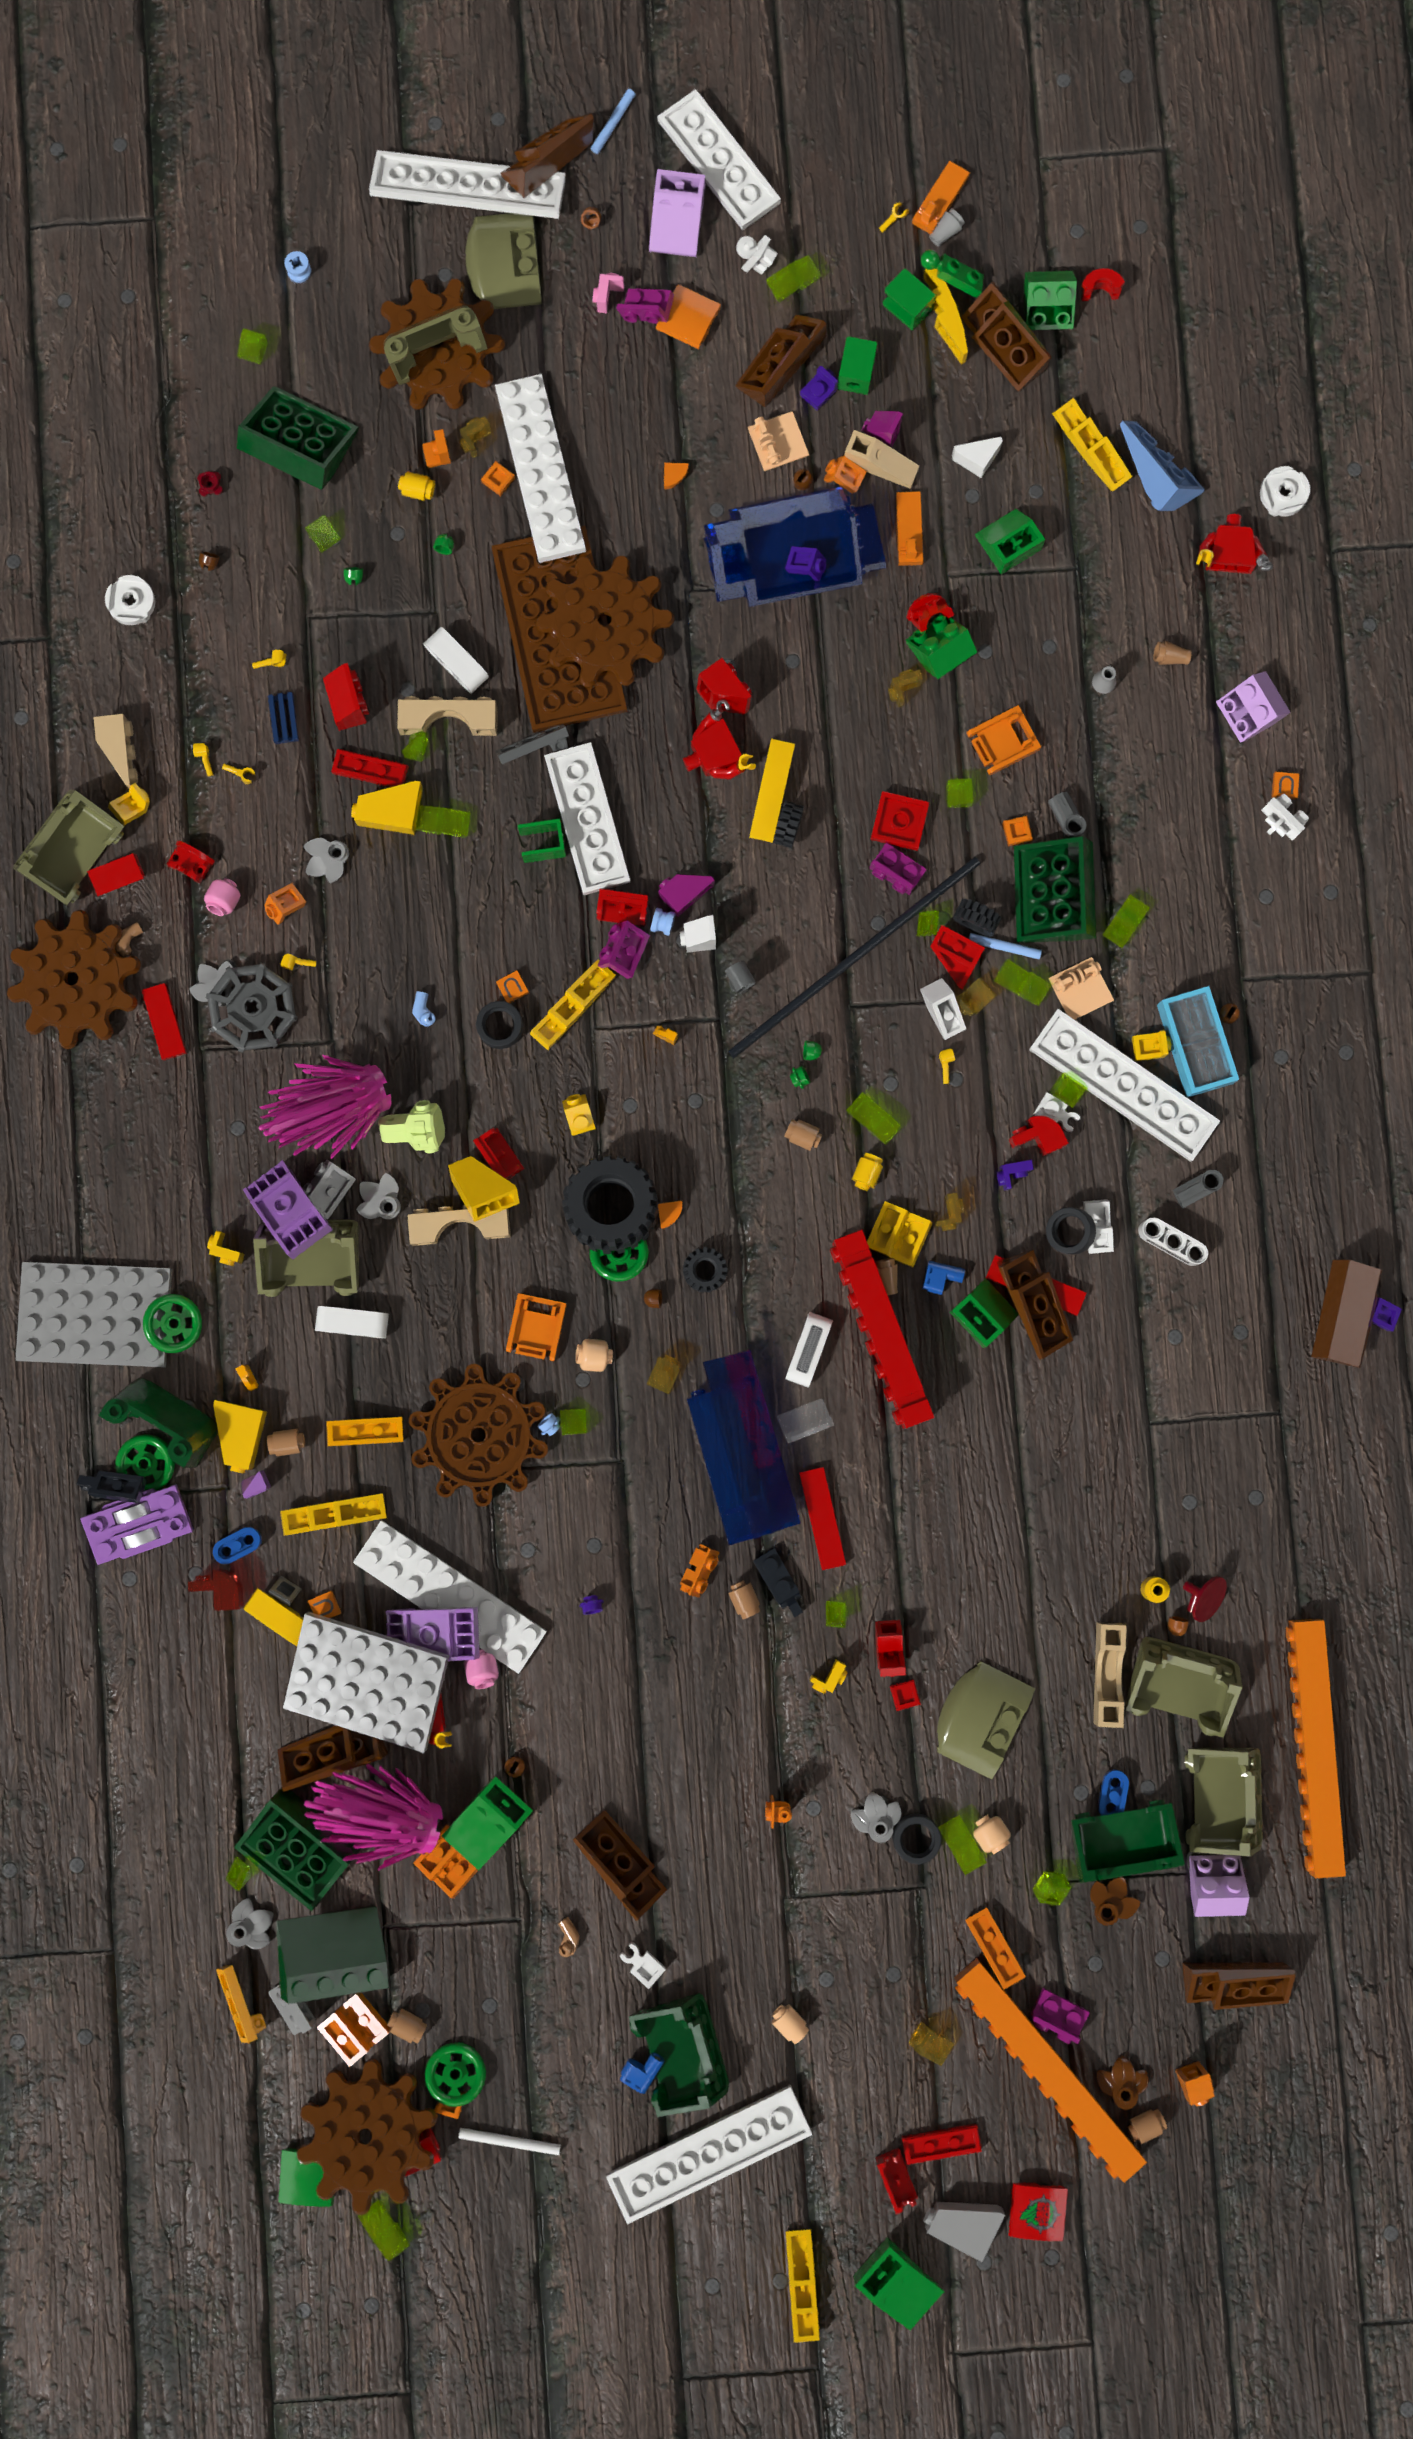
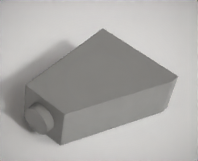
[924,2202,1005,2262]

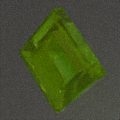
[917,910,939,937]
[826,1601,848,1628]
[225,1857,251,1891]

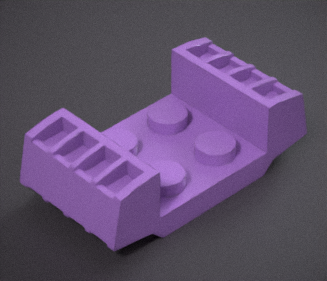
[243,1160,333,1260]
[386,1607,480,1661]

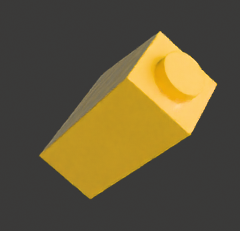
[351,781,423,835]
[448,1156,520,1222]
[213,1400,267,1474]

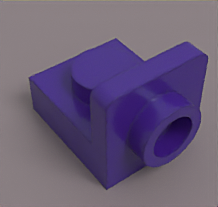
[800,366,838,411]
[785,546,826,581]
[997,1160,1034,1191]
[1372,1297,1402,1332]

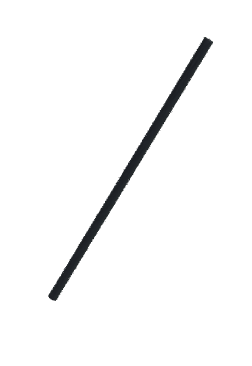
[728,857,981,1059]

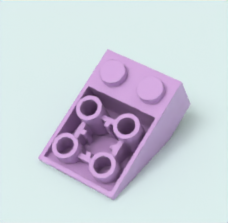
[649,169,705,257]

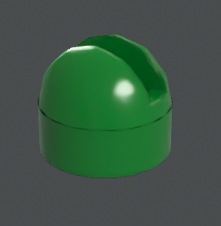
[433,533,454,555]
[343,567,363,585]
[803,1041,822,1060]

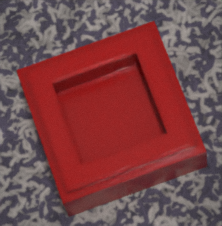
[890,1679,921,1711]

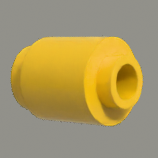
[398,471,435,501]
[852,1153,883,1191]
[1141,1576,1170,1603]

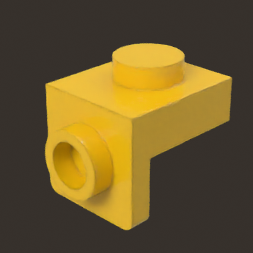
[108,783,150,826]
[1132,1030,1171,1061]
[562,1094,596,1136]
[207,1230,245,1266]
[809,1659,848,1694]

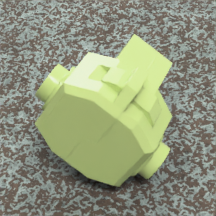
[378,1100,445,1153]

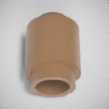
[784,1119,822,1151]
[267,1428,305,1456]
[728,1580,761,1619]
[387,2008,427,2044]
[1127,2109,1167,2144]

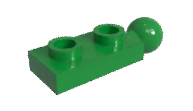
[921,249,983,298]

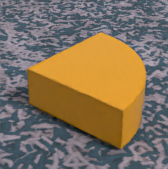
[653,1025,678,1045]
[235,1365,259,1391]

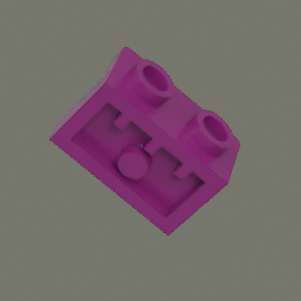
[616,289,674,324]
[869,843,927,895]
[598,921,650,979]
[1030,1987,1090,2044]

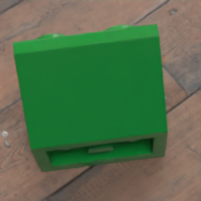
[1024,271,1077,330]
[975,509,1045,575]
[905,614,977,679]
[949,1278,1019,1348]

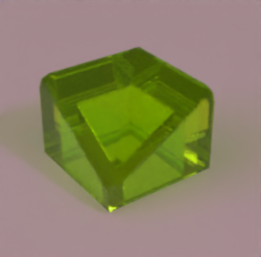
[237,328,268,364]
[305,515,341,553]
[402,731,428,762]
[946,778,973,808]
[1050,1073,1087,1108]
[560,1408,588,1435]
[1033,1871,1072,1906]

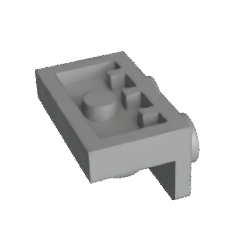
[303,1160,356,1219]
[269,1984,316,2035]

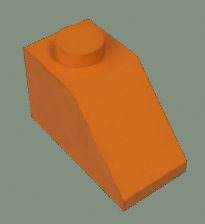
[1175,2061,1215,2106]

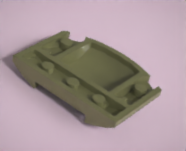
[466,213,542,309]
[937,1661,1035,1779]

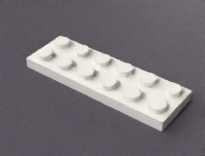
[658,89,781,231]
[544,742,630,895]

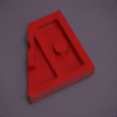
[930,925,985,990]

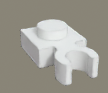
[1033,1092,1080,1132]
[620,1942,666,1989]

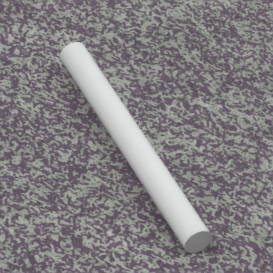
[459,2128,561,2155]

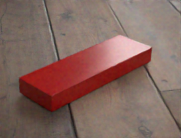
[331,749,409,787]
[141,983,187,1061]
[902,2123,982,2165]

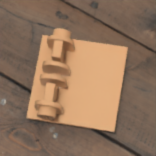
[748,411,809,471]
[1048,957,1114,1020]

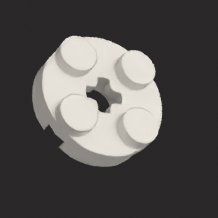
[1260,466,1310,516]
[105,575,155,625]

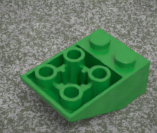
[441,1776,533,1871]
[853,2237,944,2330]

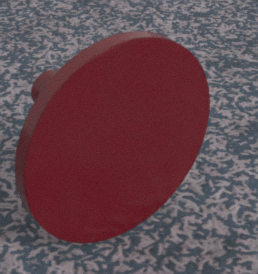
[1183,1576,1227,1622]

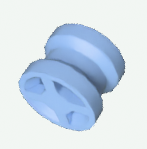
[284,251,311,283]
[650,908,676,936]

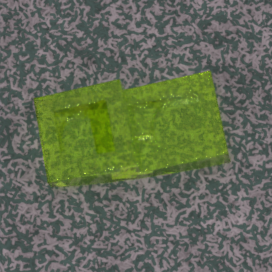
[766,255,821,302]
[416,805,471,838]
[1102,894,1150,949]
[993,959,1051,1006]
[846,1092,902,1145]
[938,1815,987,1875]
[358,2200,411,2261]

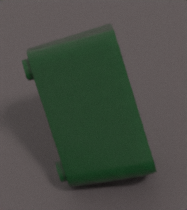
[98,1378,218,1468]
[1070,1800,1185,1884]
[629,1994,729,2117]

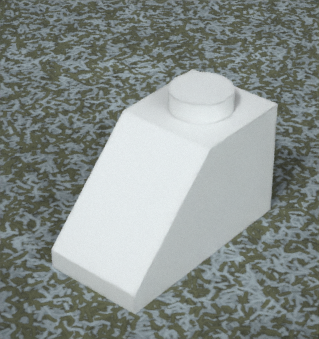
[680,915,716,952]
[920,978,966,1040]

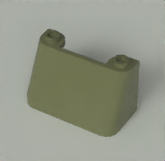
[384,305,488,385]
[13,790,124,905]
[253,1220,359,1297]
[1125,1637,1242,1737]
[1185,1748,1262,1856]

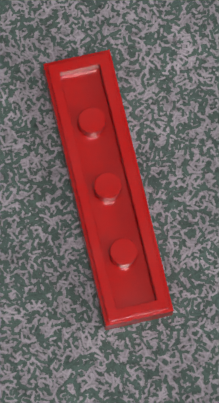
[985,1255,1087,1316]
[799,1467,846,1570]

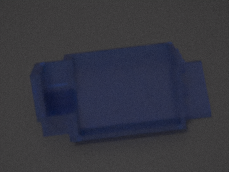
[703,487,886,607]
[687,1350,801,1545]

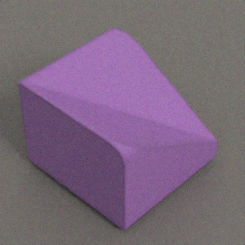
[241,1470,271,1499]

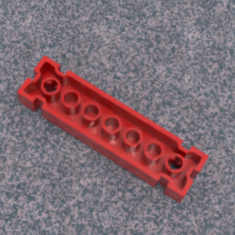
[829,1230,934,1429]

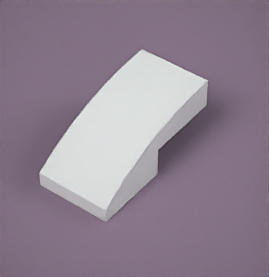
[1083,1199,1114,1254]

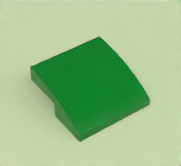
[279,2148,334,2207]

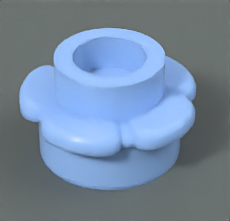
[538,1413,561,1436]

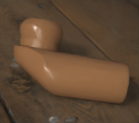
[116,922,143,956]
[558,1917,580,1957]

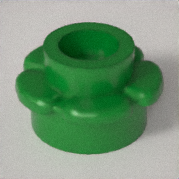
[790,1066,810,1089]

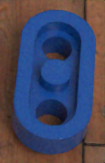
[213,1527,262,1564]
[1098,1769,1129,1816]

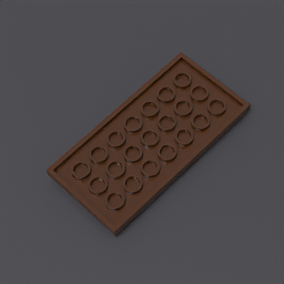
[491,526,627,733]

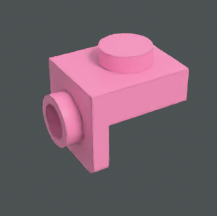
[593,273,624,313]

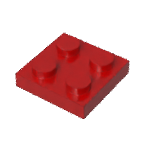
[870,791,929,851]

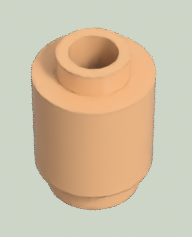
[771,2005,809,2044]

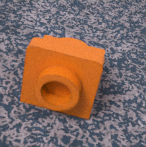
[423,429,451,468]
[824,456,867,494]
[264,883,306,925]

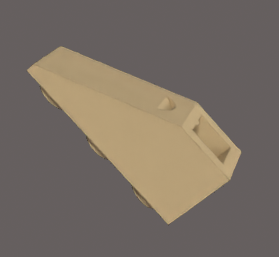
[845,430,919,489]
[94,714,138,789]

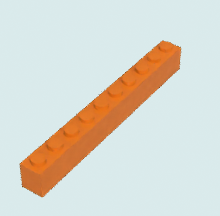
[1286,1619,1346,1878]
[954,1958,1147,2183]

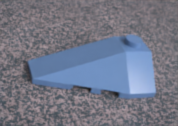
[1120,420,1204,511]

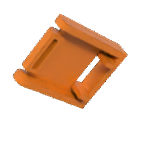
[966,705,1041,776]
[506,1293,567,1361]

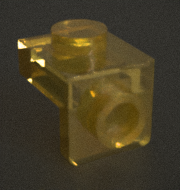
[459,416,491,458]
[888,669,923,707]
[955,978,997,1016]
[935,1193,964,1231]

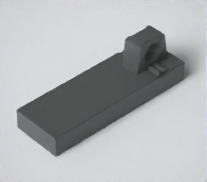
[496,724,569,764]

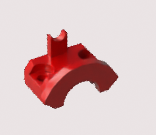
[1081,268,1125,301]
[906,593,954,633]
[166,840,215,884]

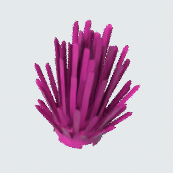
[259,1055,391,1159]
[304,1764,443,1871]

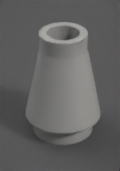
[929,209,965,247]
[1092,666,1116,694]

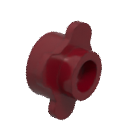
[197,471,223,497]

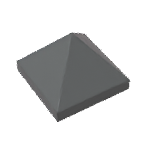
[268,1576,302,1606]

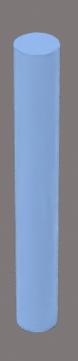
[591,89,635,154]
[969,933,1042,959]

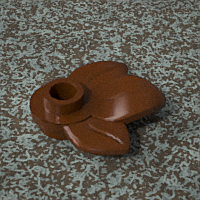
[1090,1877,1140,1926]
[1097,2056,1148,2110]

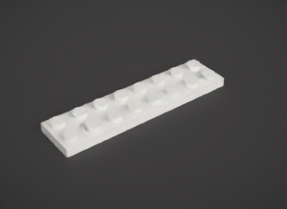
[369,150,566,219]
[495,374,586,563]
[1029,1009,1220,1162]
[353,1520,547,1674]
[606,2085,812,2224]

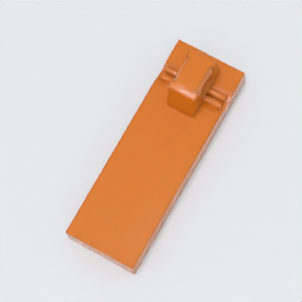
[912,161,970,234]
[896,492,923,566]
[965,1908,1026,1989]

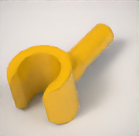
[879,203,909,233]
[252,650,286,669]
[193,743,213,777]
[222,763,255,784]
[281,954,316,970]
[939,1049,955,1084]

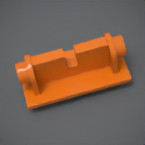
[680,1544,720,1598]
[765,1795,792,1828]

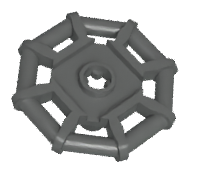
[206,962,298,1053]

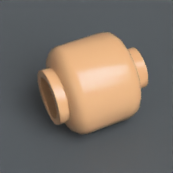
[576,1339,613,1372]
[973,1815,1011,1855]

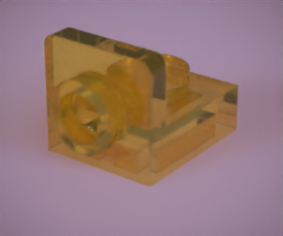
[647,1354,681,1394]
[909,2022,955,2066]

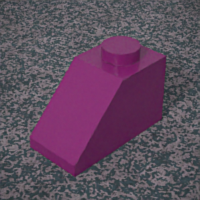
[862,411,903,448]
[659,875,715,917]

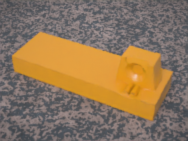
[326,1417,403,1446]
[216,1965,266,2043]

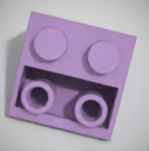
[1216,671,1291,743]
[1189,1855,1249,1917]

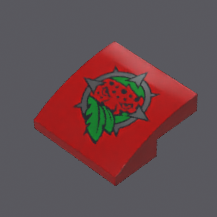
[1008,2183,1068,2241]

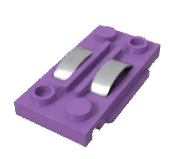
[80,1484,194,1565]

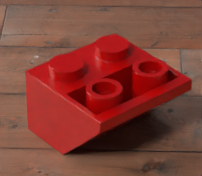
[696,658,752,715]
[323,663,369,731]

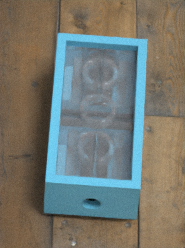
[1157,986,1239,1098]

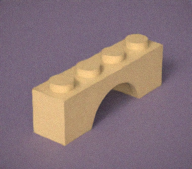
[398,696,497,736]
[408,1205,511,1246]
[1093,1622,1126,1728]

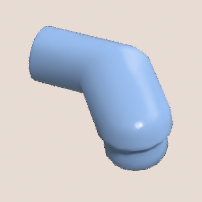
[412,991,435,1027]

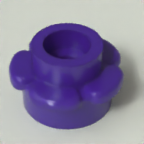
[579,1595,604,1615]

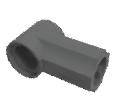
[1048,791,1086,839]
[725,961,756,994]
[1172,1170,1224,1208]

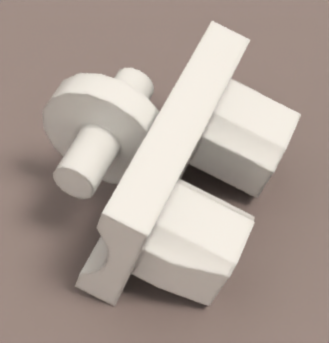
[736,235,778,275]
[1261,794,1309,841]

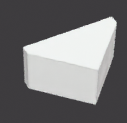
[952,437,1002,478]

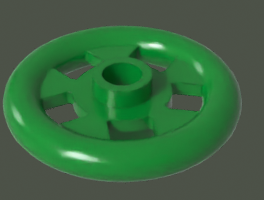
[589,1239,649,1282]
[143,1294,202,1353]
[115,1434,175,1491]
[425,2042,486,2107]

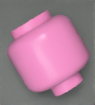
[204,878,241,916]
[464,1650,499,1689]

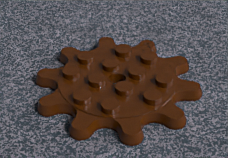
[369,279,505,410]
[535,556,674,687]
[7,910,141,1049]
[409,1364,548,1507]
[296,2059,437,2215]

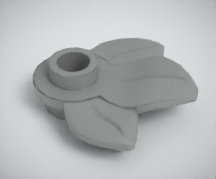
[304,838,349,883]
[189,961,234,1007]
[356,1173,401,1219]
[851,1792,901,1843]
[226,1898,273,1949]

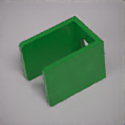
[883,269,936,331]
[837,336,877,395]
[518,819,566,863]

